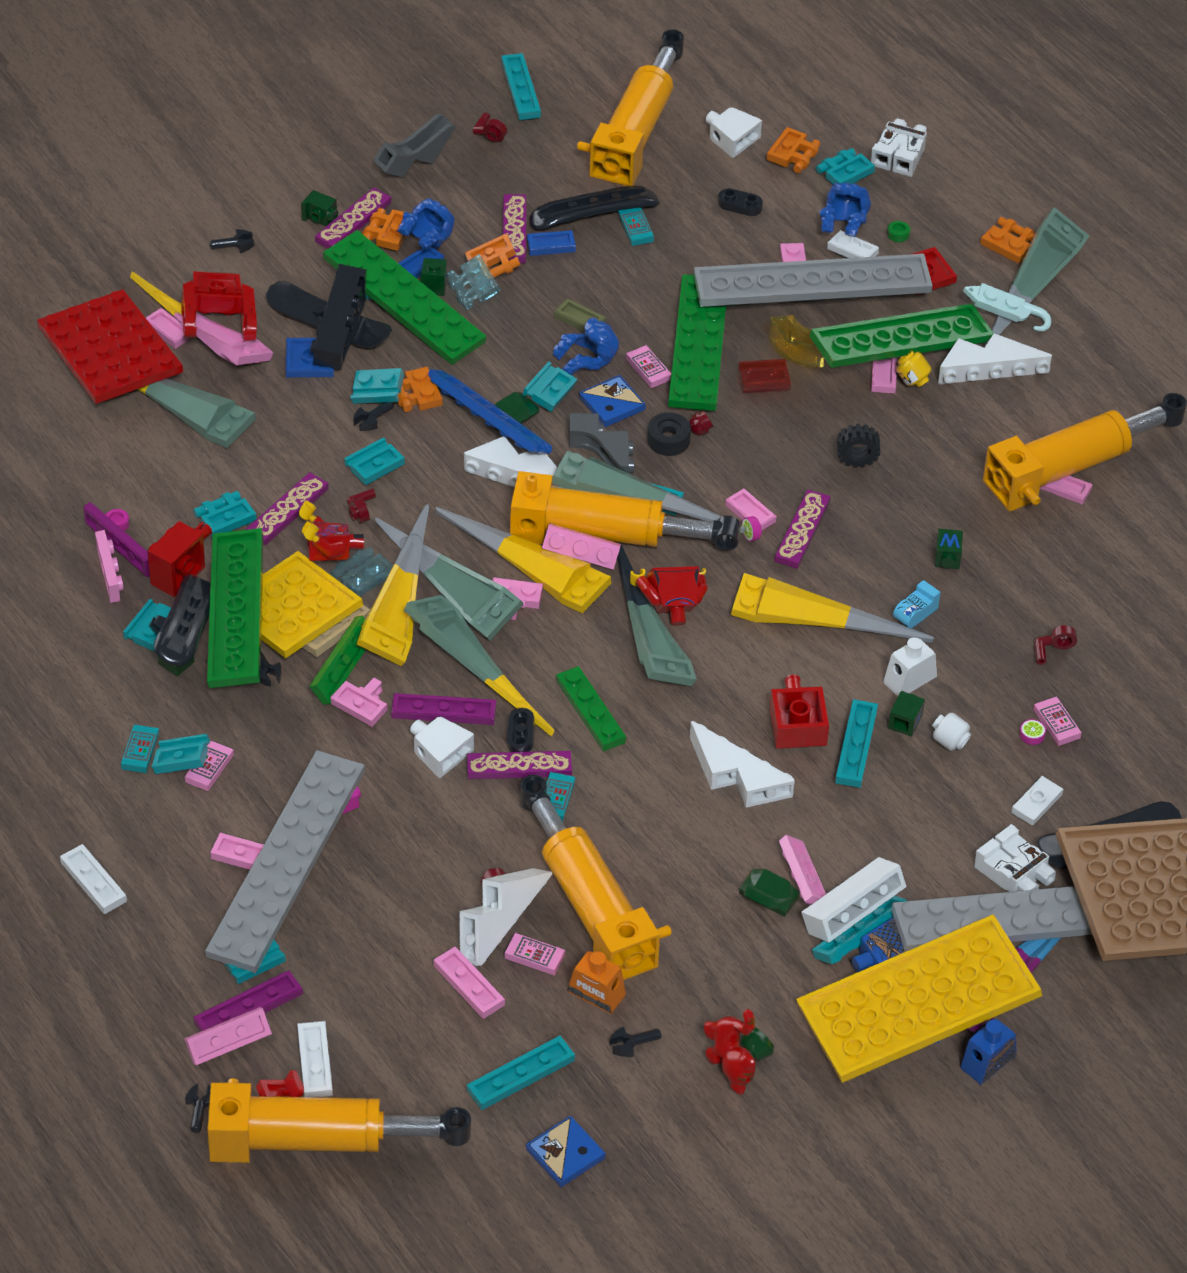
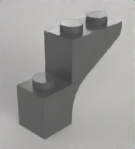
[373,114,456,178]
[569,413,634,473]

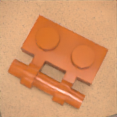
[767,127,821,173]
[362,208,406,251]
[980,216,1035,264]
[465,233,521,285]
[398,367,442,412]

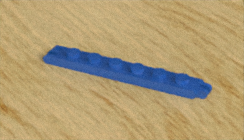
[428,369,552,454]

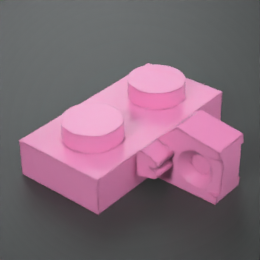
[493,578,543,620]
[330,678,388,727]

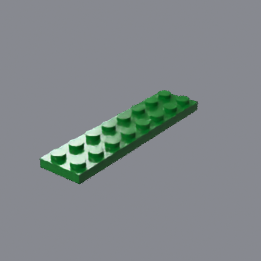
[323,230,487,365]
[668,274,726,411]
[809,303,994,368]
[207,528,264,688]

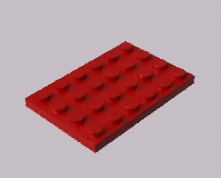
[37,289,183,404]

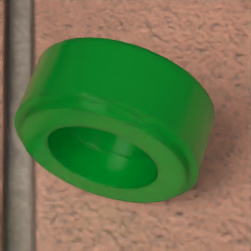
[887,221,911,242]

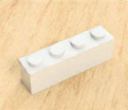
[802,857,906,942]

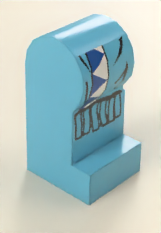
[893,580,940,628]

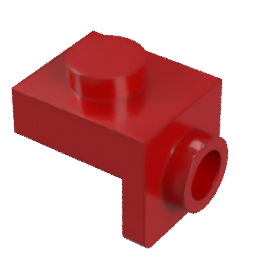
[256,1070,304,1097]

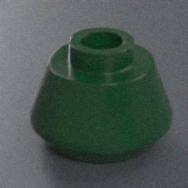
[740,1027,774,1062]

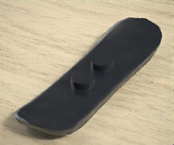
[529,185,660,230]
[266,281,392,349]
[154,574,211,666]
[1037,801,1182,869]

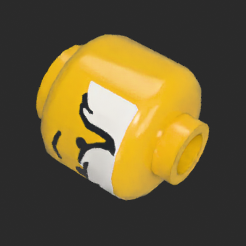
[896,351,932,387]

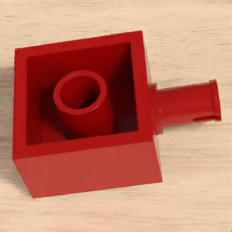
[147,521,212,597]
[769,674,829,749]

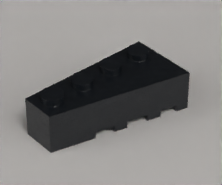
[310,264,367,370]

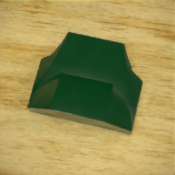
[495,392,539,432]
[739,869,799,917]

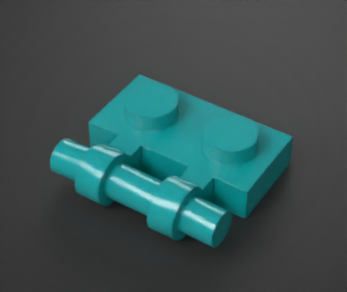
[815,148,875,184]
[193,491,257,537]

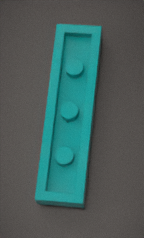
[501,53,541,120]
[835,699,878,788]
[812,896,907,964]
[467,1036,575,1110]

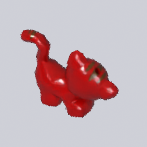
[703,1009,756,1095]

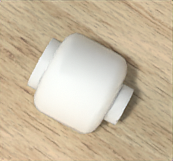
[932,713,972,751]

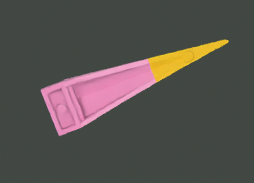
[130,272,273,366]

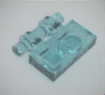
[447,254,501,309]
[330,547,393,597]

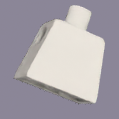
[706,108,762,158]
[883,638,937,696]
[410,717,474,778]

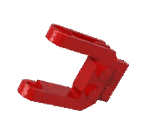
[181,271,257,341]

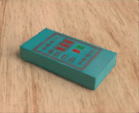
[618,207,654,246]
[121,724,159,773]
[546,772,576,822]

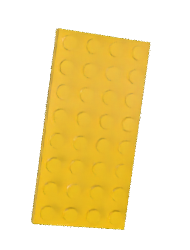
[796,914,1042,1083]

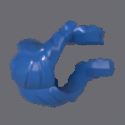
[820,182,871,237]
[397,198,454,250]
[553,317,619,375]

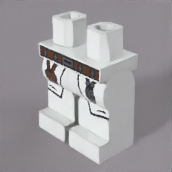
[871,118,927,177]
[975,824,1056,892]

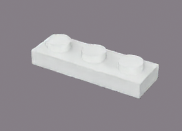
[60,844,127,914]
[298,1021,333,1098]

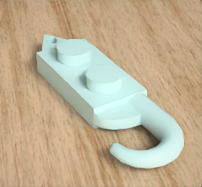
[963,283,1051,332]

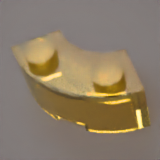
[769,315,824,368]

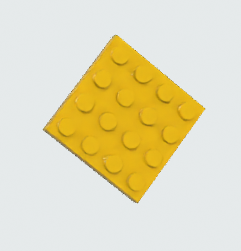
[261,551,363,658]

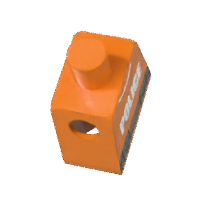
[567,951,626,1014]

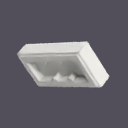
[827,230,879,258]
[1011,776,1063,826]

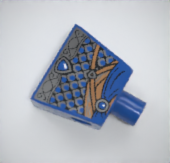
[852,918,905,972]
[960,1019,1016,1085]

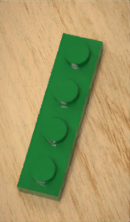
[309,615,366,705]
[556,666,626,752]

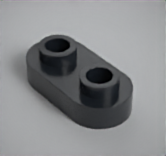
[718,188,763,216]
[507,708,535,752]

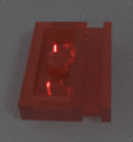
[738,359,791,393]

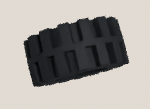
[837,424,880,468]

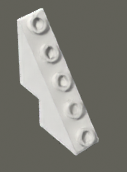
[938,333,1052,384]
[464,436,562,488]
[690,721,795,808]
[460,868,552,966]

